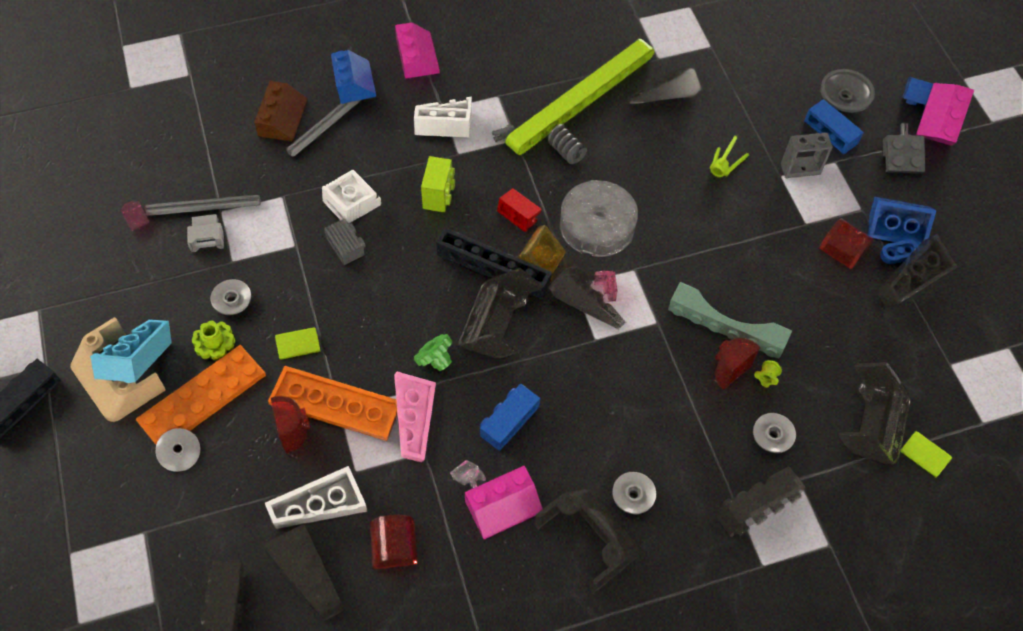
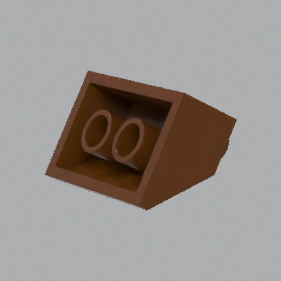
[254,81,308,142]

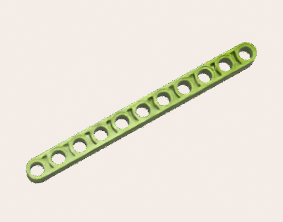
[505,39,655,155]

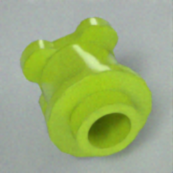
[754,360,782,387]

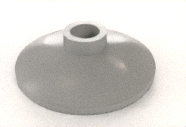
[210,279,251,315]
[753,413,796,453]
[155,428,200,472]
[612,472,656,514]

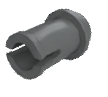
[492,124,515,142]

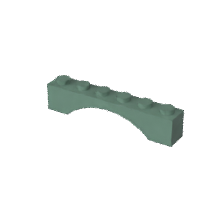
[668,282,792,359]

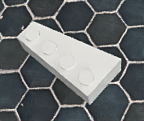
[265,466,367,529]

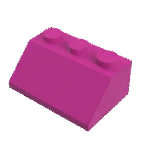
[395,23,440,78]
[916,83,974,146]
[465,466,543,539]

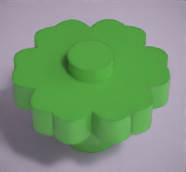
[414,334,452,371]

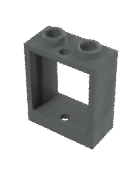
[781,133,833,178]

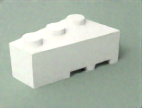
[414,97,472,137]

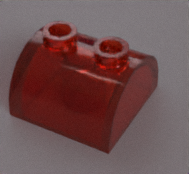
[819,218,874,269]
[715,338,760,390]
[271,396,311,453]
[370,515,418,569]

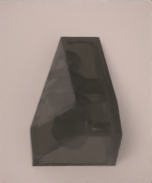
[626,67,702,104]

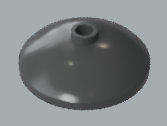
[820,69,875,113]

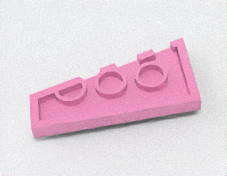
[394,372,436,462]

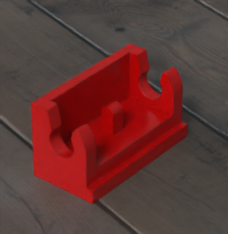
[497,188,541,232]

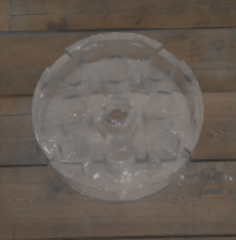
[560,180,638,257]

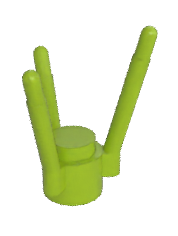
[709,136,749,177]

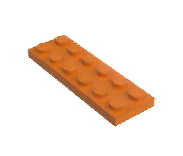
[136,345,266,445]
[268,366,398,441]

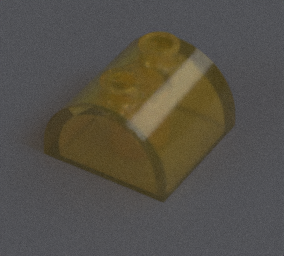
[518,225,566,274]

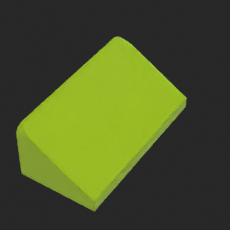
[275,327,321,360]
[900,431,952,477]

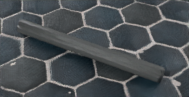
[286,100,361,157]
[145,194,261,216]

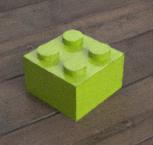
[421,156,455,212]

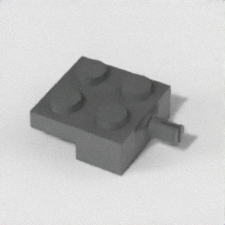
[883,123,925,173]

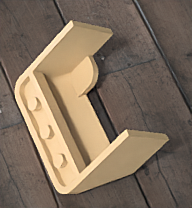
[71,317,166,422]

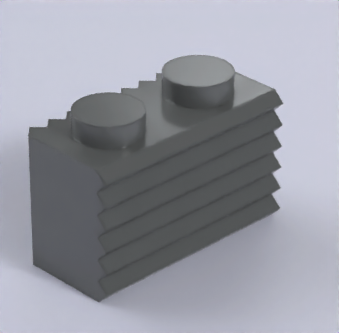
[324,219,366,265]

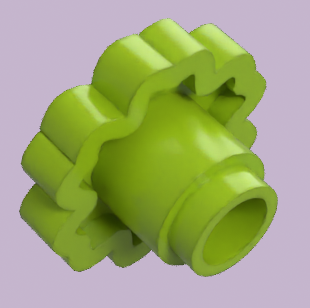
[192,321,235,360]

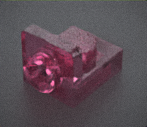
[120,201,149,231]
[594,270,618,302]

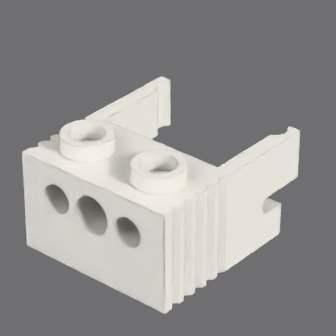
[322,170,381,223]

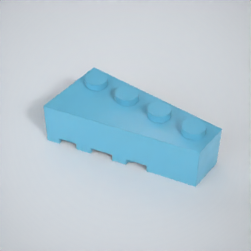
[90,320,172,383]

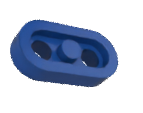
[880,240,919,264]

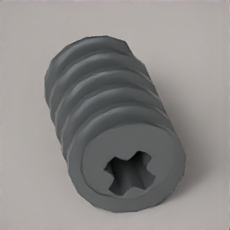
[548,124,587,164]

